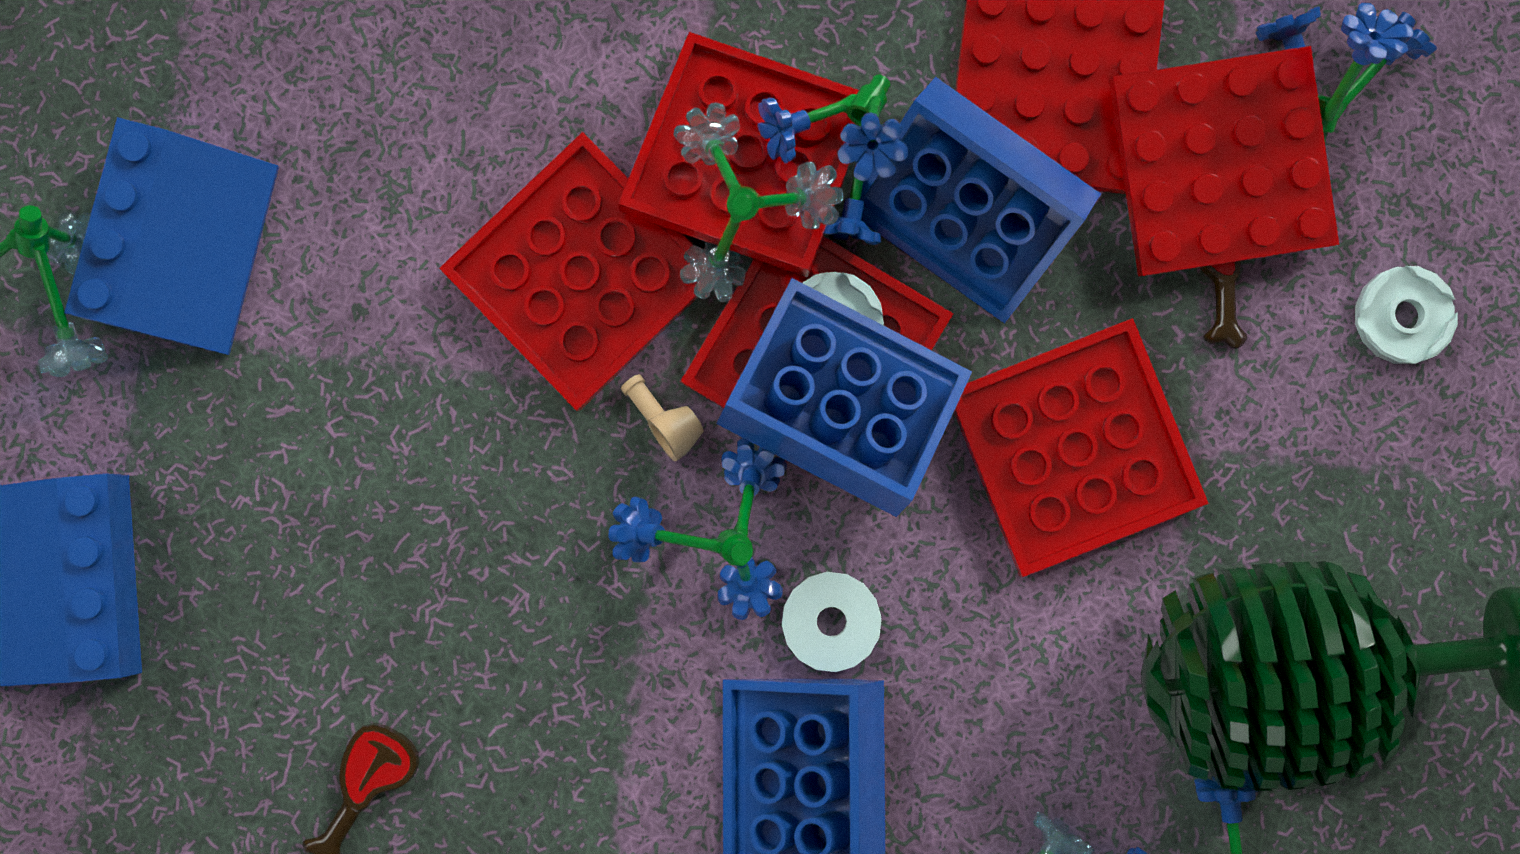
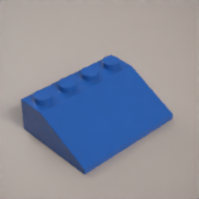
[860,77,1101,324]
[64,117,279,355]
[716,278,972,517]
[0,473,142,686]
[723,678,885,854]

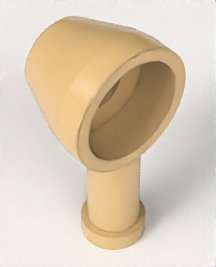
[621,374,704,462]

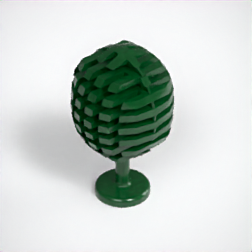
[1141,561,1520,791]

